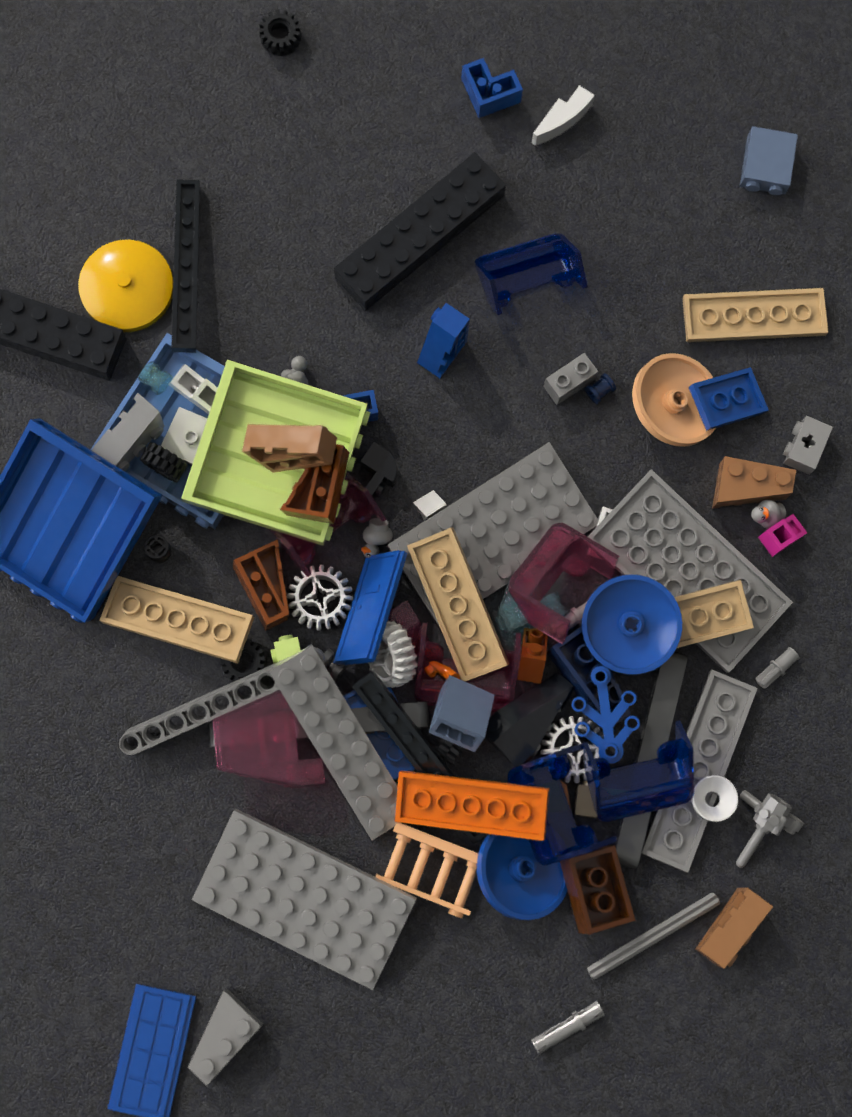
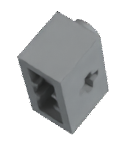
[543,353,598,405]
[783,415,833,475]

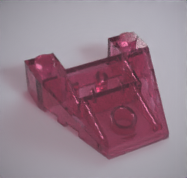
[213,690,325,788]

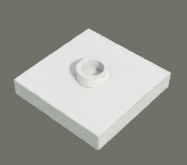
[161,407,208,465]

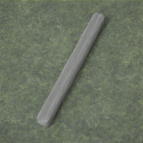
[587,893,720,979]

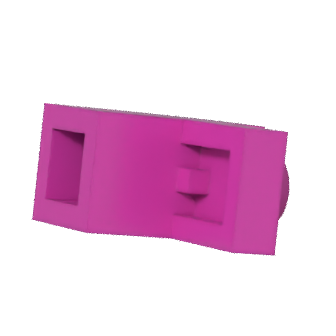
[758,514,807,557]

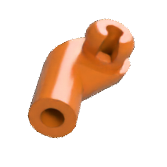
[424,661,460,680]

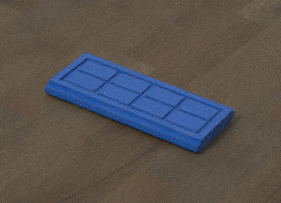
[333,550,408,666]
[108,984,196,1117]

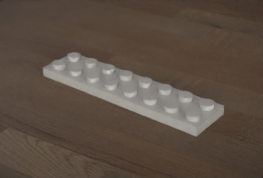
[268,645,401,840]
[641,670,757,873]

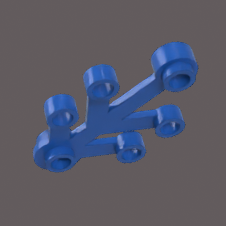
[571,666,640,764]

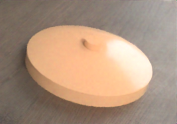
[632,353,716,447]

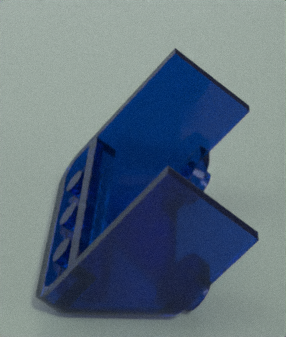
[475,234,588,315]
[583,721,694,822]
[508,744,618,866]

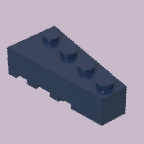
[547,626,631,730]

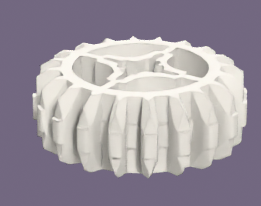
[287,565,353,631]
[368,621,418,688]
[540,716,608,784]

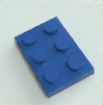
[688,367,769,431]

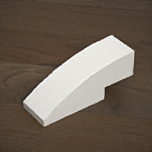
[532,85,595,146]
[168,364,218,414]

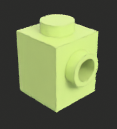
[271,635,301,664]

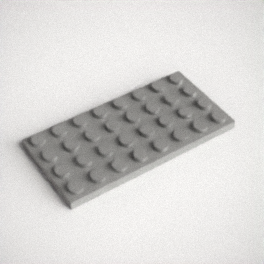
[387,442,598,627]
[585,469,793,673]
[192,809,417,990]

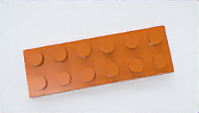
[395,770,549,841]

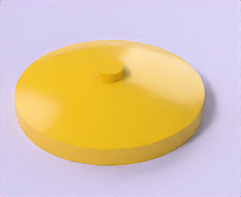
[79,240,173,332]

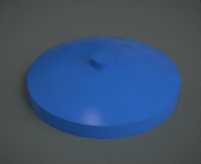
[582,574,682,674]
[477,824,569,920]

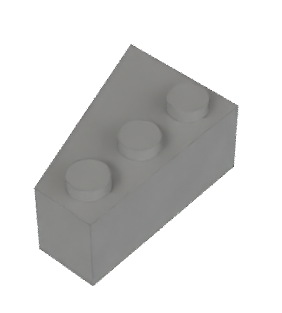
[92,393,165,471]
[188,988,263,1086]

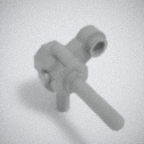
[736,790,804,868]

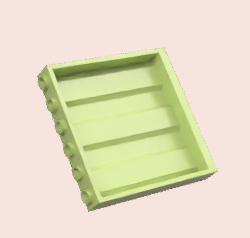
[181,360,371,546]

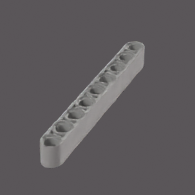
[119,647,325,755]

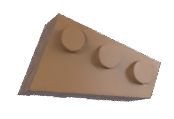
[242,424,337,473]
[712,456,796,509]
[695,888,773,969]

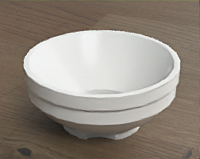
[692,775,738,822]

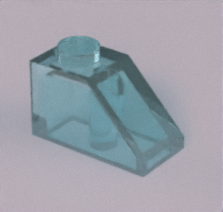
[495,576,535,635]

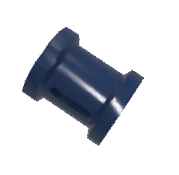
[585,373,617,404]

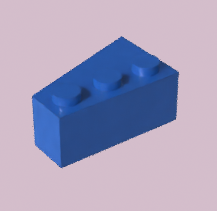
[417,303,470,378]

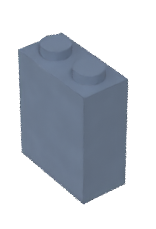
[740,126,798,195]
[429,675,495,752]

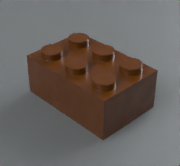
[559,846,635,935]

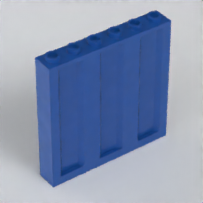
[0,418,163,623]

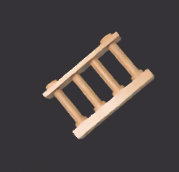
[375,822,478,918]

